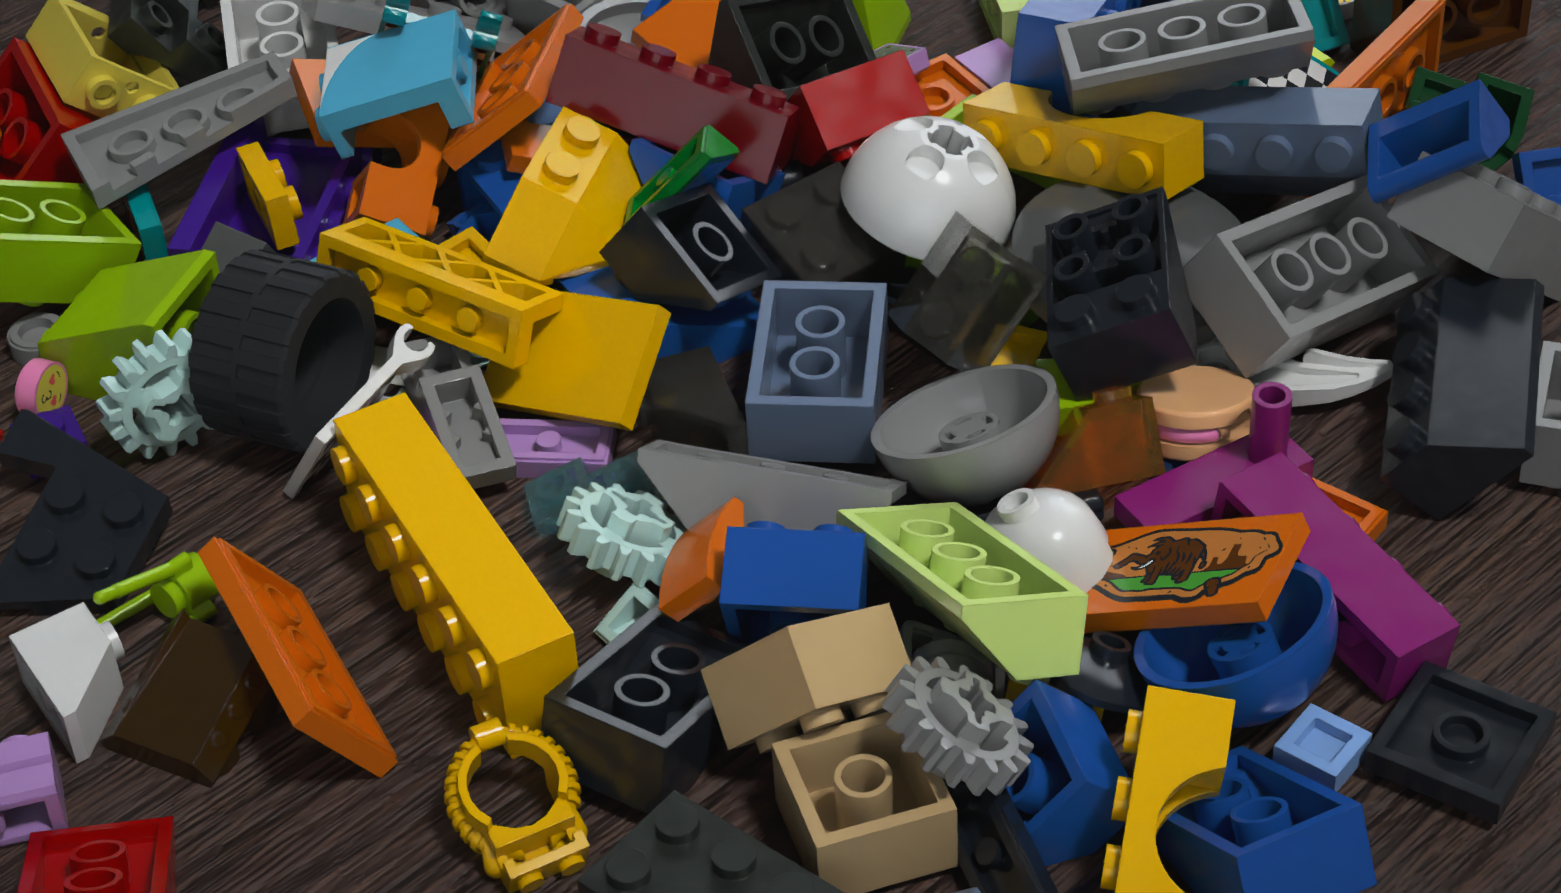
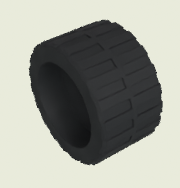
[188,249,376,453]

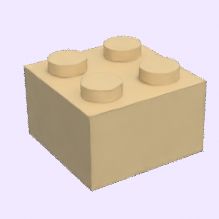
[701,603,911,754]
[771,712,958,893]

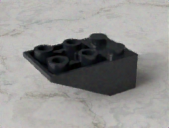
[1045,186,1198,401]

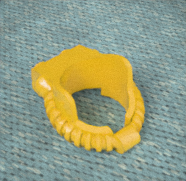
[444,717,590,893]

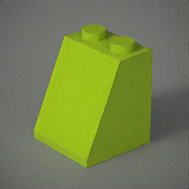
[37,249,220,401]

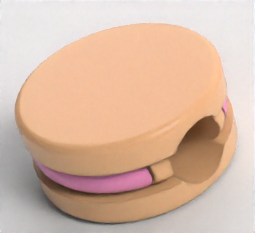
[1136,366,1255,462]

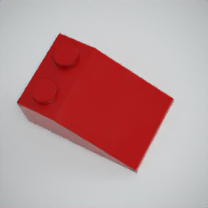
[786,50,931,168]
[17,816,177,893]

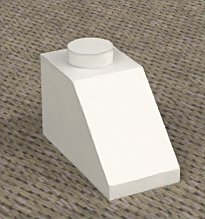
[9,602,125,764]

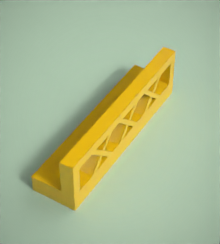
[316,217,564,369]

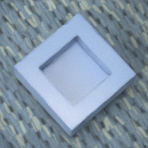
[1272,703,1373,792]

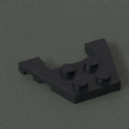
[0,409,173,616]

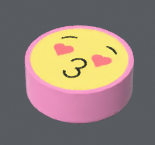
[15,357,68,414]

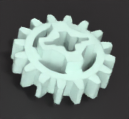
[96,328,214,459]
[556,482,687,588]

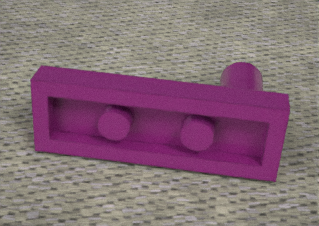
[1114,382,1314,528]

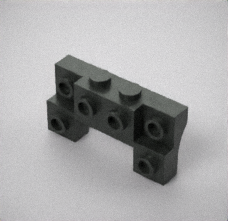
[107,0,227,83]

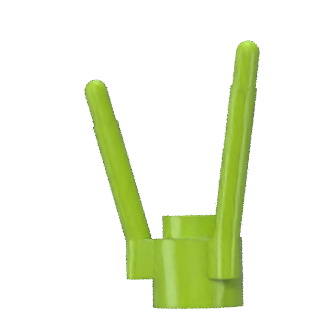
[93,551,220,627]

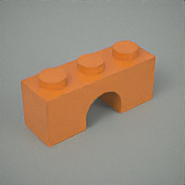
[343,102,454,240]

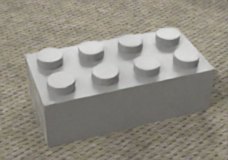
[1183,175,1440,378]

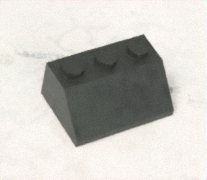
[708,0,876,101]

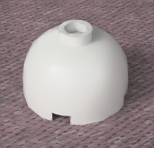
[985,488,1113,593]

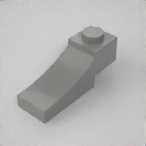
[401,337,517,489]

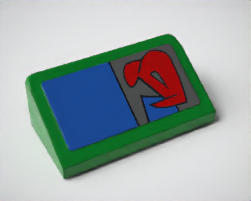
[624,124,740,225]

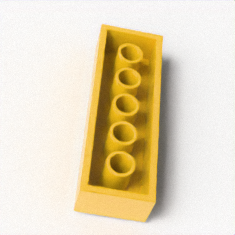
[330,392,579,759]

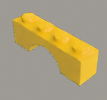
[963,82,1204,200]
[1100,685,1236,893]

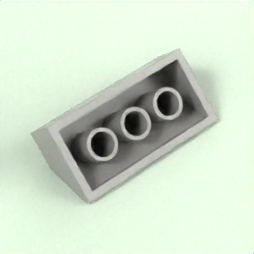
[1054,0,1315,115]

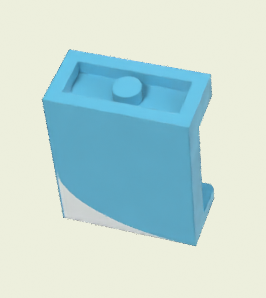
[315,9,478,159]

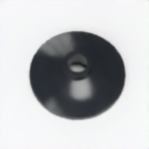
[1049,631,1148,713]

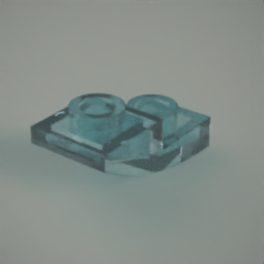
[523,450,666,535]

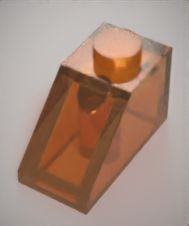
[1025,385,1166,493]

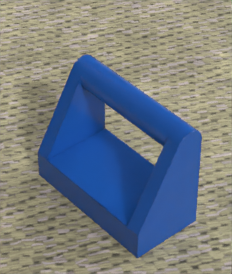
[1367,79,1510,204]

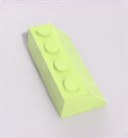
[836,502,1089,685]

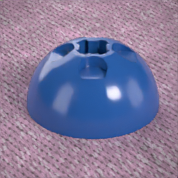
[1134,562,1338,729]

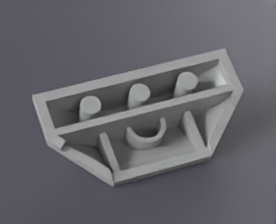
[637,439,907,530]

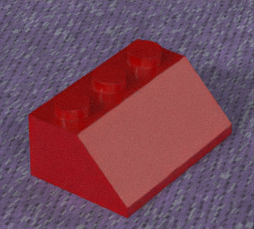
[0,37,100,183]

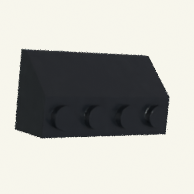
[1380,277,1544,521]

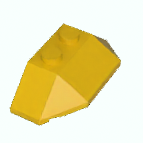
[481,106,643,286]

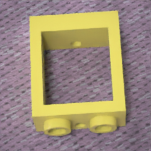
[25,0,180,118]

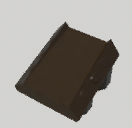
[100,609,278,788]

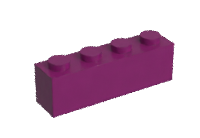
[1210,452,1461,703]

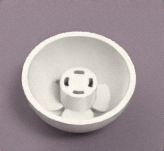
[840,116,1016,264]

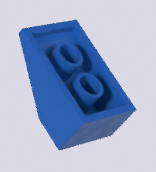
[1156,745,1377,893]

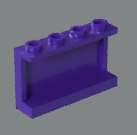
[167,116,382,260]

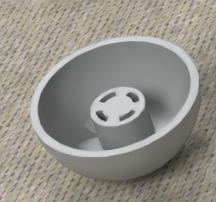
[871,364,1060,507]

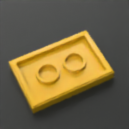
[484,291,671,431]

